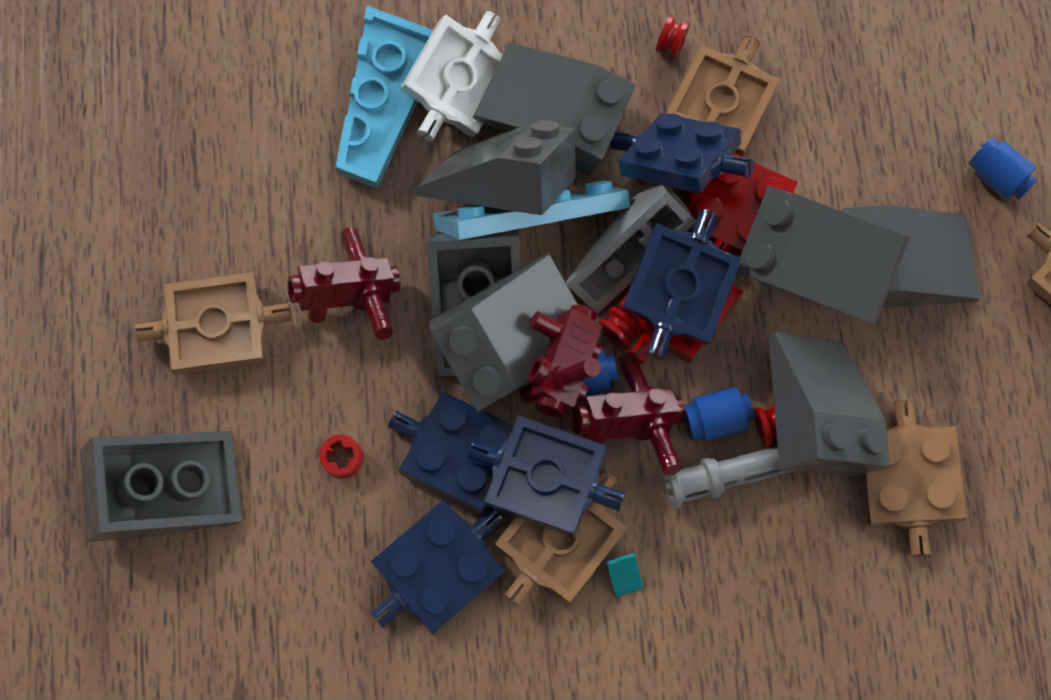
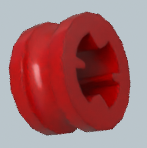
[656,15,690,59]
[598,307,642,351]
[753,403,777,448]
[319,434,364,479]

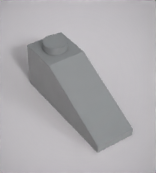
[566,182,696,314]

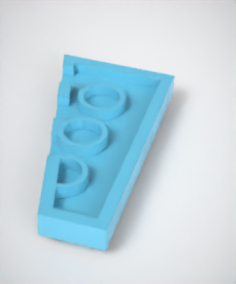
[335,6,433,189]
[433,181,630,240]

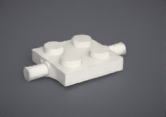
[400,11,503,142]

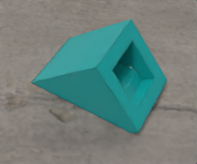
[605,553,643,597]

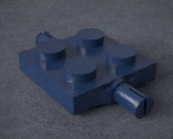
[610,113,754,193]
[621,209,742,360]
[388,391,514,516]
[467,415,626,538]
[370,499,505,635]

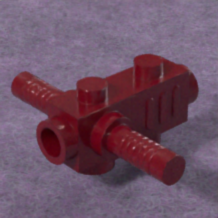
[287,227,401,340]
[520,305,603,417]
[571,354,685,476]

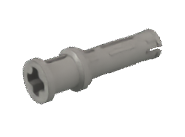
[663,446,791,510]

